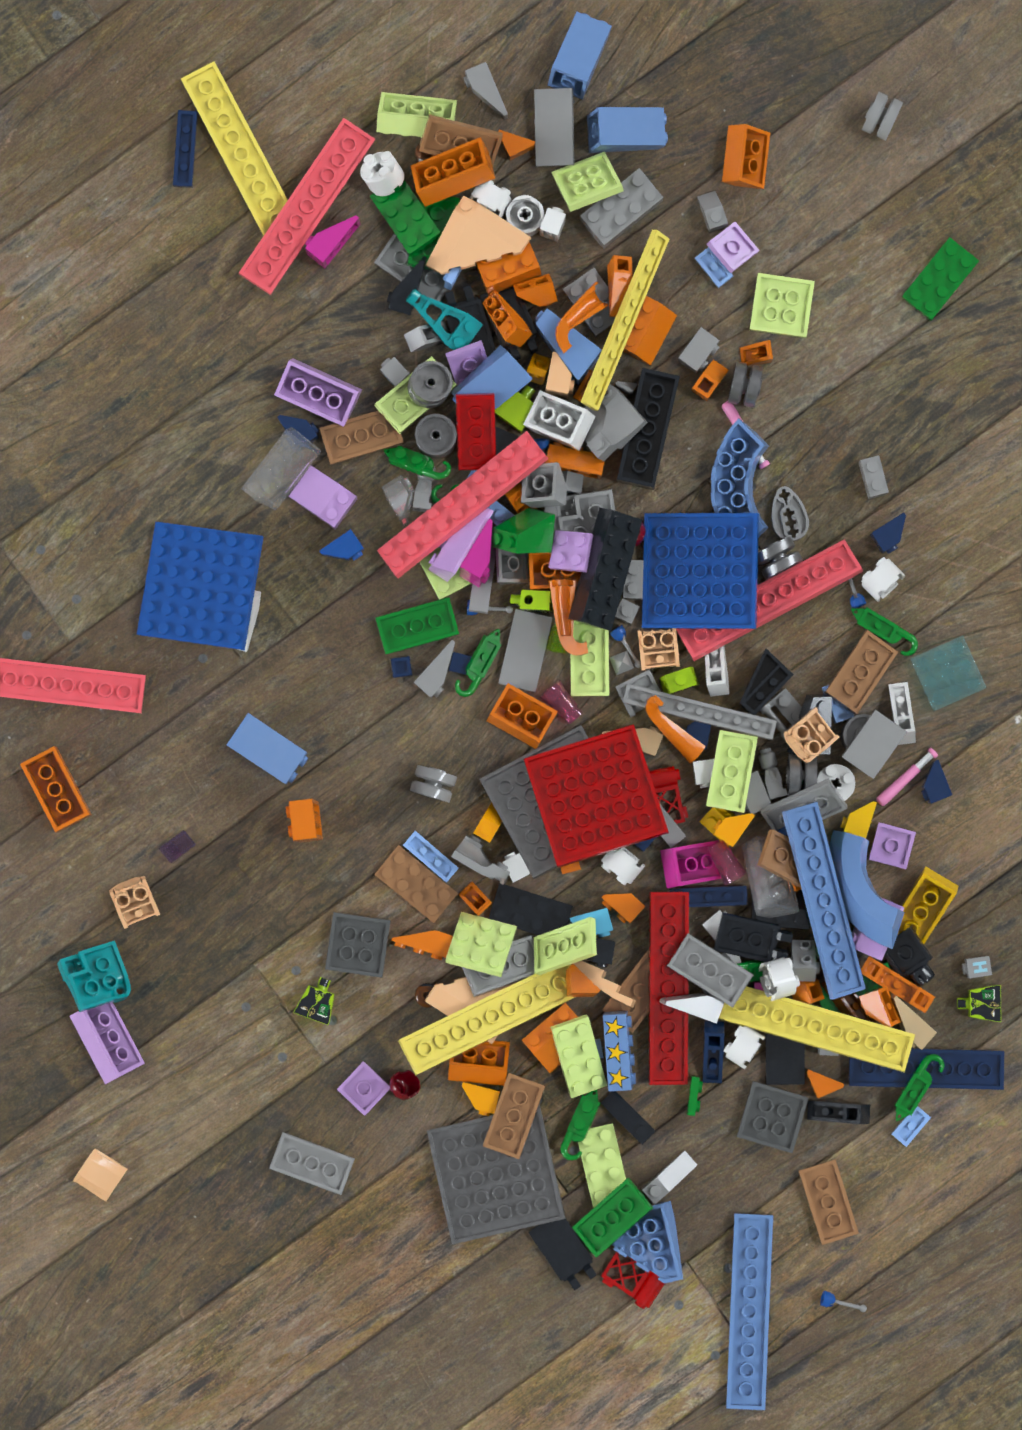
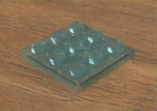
[910,636,987,712]

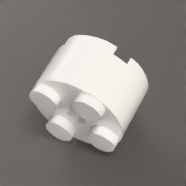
[360,151,404,196]
[469,180,512,218]
[506,195,544,236]
[861,557,905,602]
[817,764,855,801]
[601,847,645,885]
[759,957,800,1001]
[724,1025,765,1069]

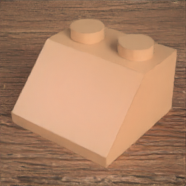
[545,352,575,399]

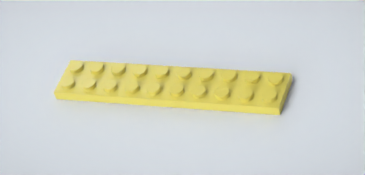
[181,61,288,236]
[398,964,576,1075]
[719,986,915,1073]

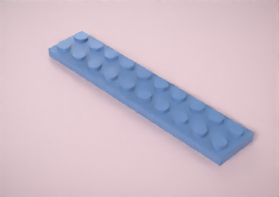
[782,802,866,999]
[726,1213,773,1410]

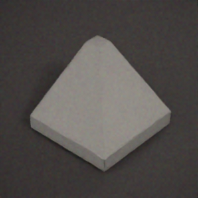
[615,381,638,396]

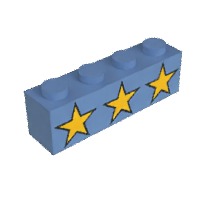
[603,1010,636,1091]

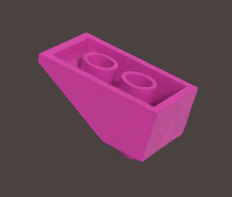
[305,215,361,269]
[459,518,493,587]
[660,840,727,888]

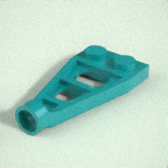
[406,289,483,350]

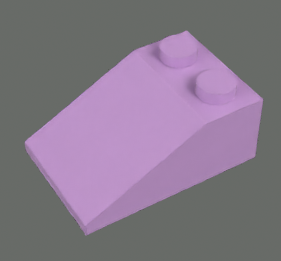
[289,466,357,530]

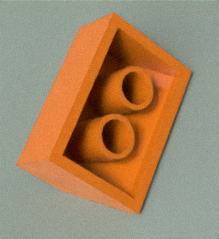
[722,124,770,189]
[623,296,677,366]
[545,442,605,480]
[529,553,581,591]
[487,683,558,749]
[522,1002,578,1073]
[448,1041,510,1086]

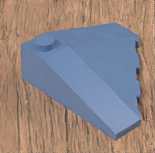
[612,1201,683,1283]

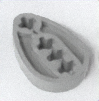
[771,486,809,541]

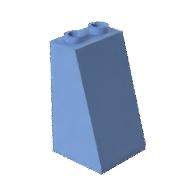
[548,12,612,100]
[587,107,668,153]
[535,308,602,385]
[451,345,533,410]
[227,713,308,785]

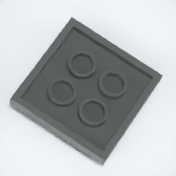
[325,912,391,978]
[736,1081,808,1153]

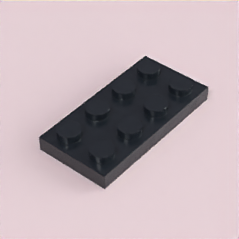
[488,883,573,935]

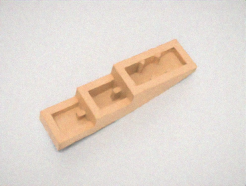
[573,961,636,1008]

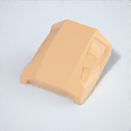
[637,628,680,670]
[784,707,839,763]
[109,876,160,929]
[73,1148,128,1201]

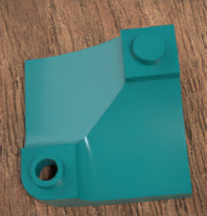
[57,940,131,1012]

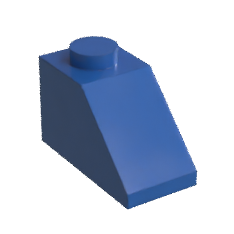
[319,529,364,561]

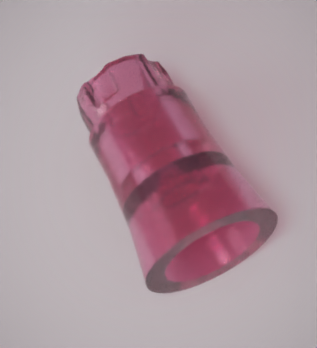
[540,680,583,724]
[708,840,747,885]

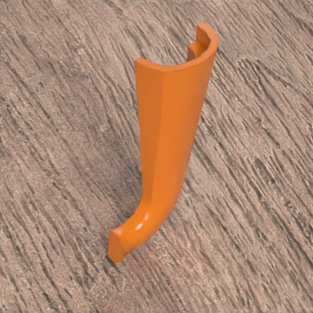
[556,282,609,353]
[549,579,588,655]
[645,695,706,763]

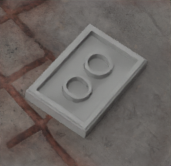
[842,709,907,779]

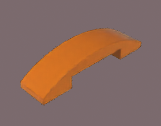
[861,956,935,1013]

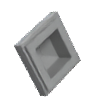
[609,651,634,675]

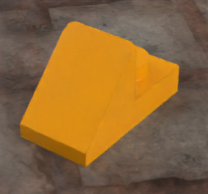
[527,353,551,385]

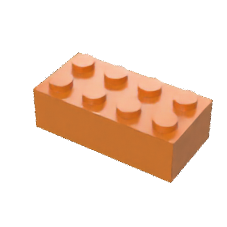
[411,137,495,207]
[20,746,92,833]

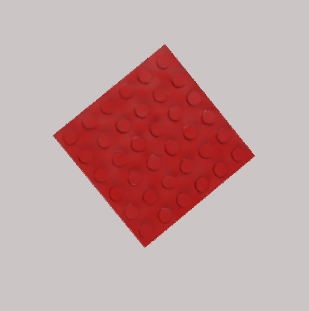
[524,724,669,868]

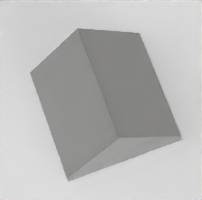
[496,548,529,585]

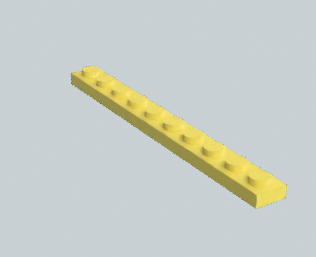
[581,230,670,411]

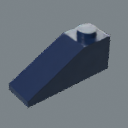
[703,1021,725,1083]

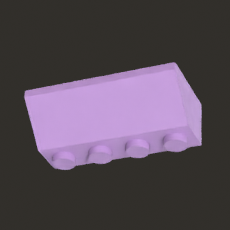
[274,358,362,427]
[428,508,494,582]
[70,1002,145,1084]

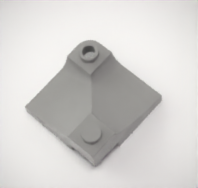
[585,384,648,461]
[556,489,615,534]
[451,834,510,885]

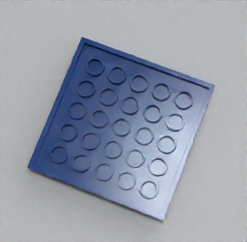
[642,513,759,629]
[137,522,264,650]

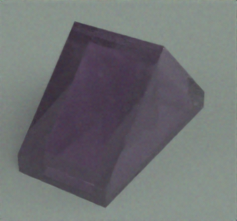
[159,830,196,864]

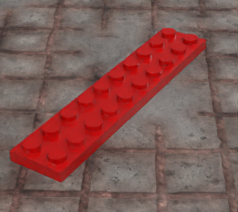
[649,892,689,1085]

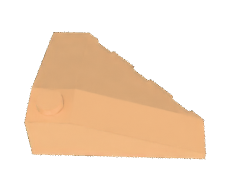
[426,196,531,275]
[425,977,521,1044]

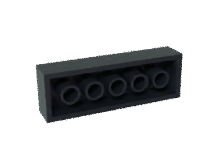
[616,368,680,490]
[568,508,642,631]

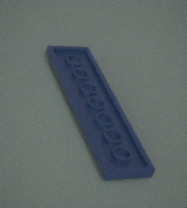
[849,1049,1004,1090]

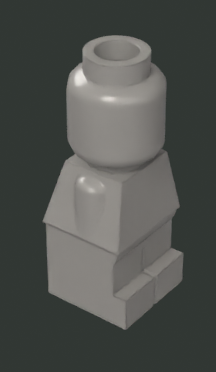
[412,467,436,512]
[758,748,788,799]

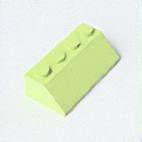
[376,92,457,138]

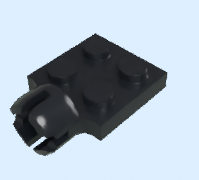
[884,926,935,987]

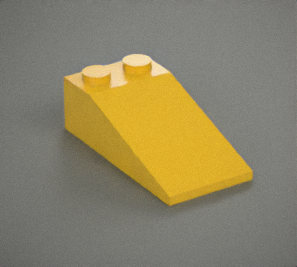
[897,866,959,944]

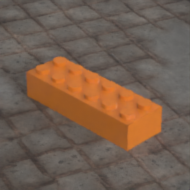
[286,799,323,843]

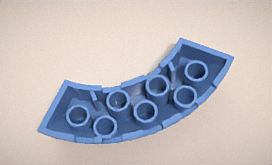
[711,418,769,538]
[830,830,905,949]

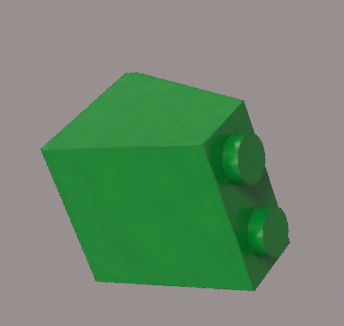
[492,508,555,554]

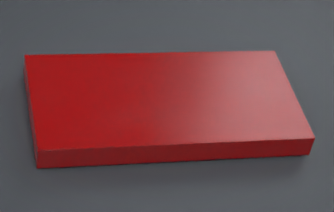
[456,393,496,470]

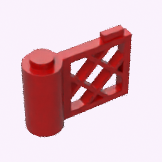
[649,766,688,824]
[601,1252,665,1309]

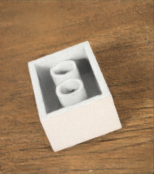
[523,391,596,451]

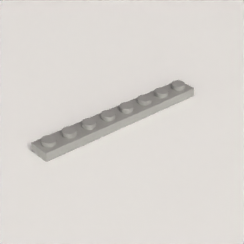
[623,684,777,740]

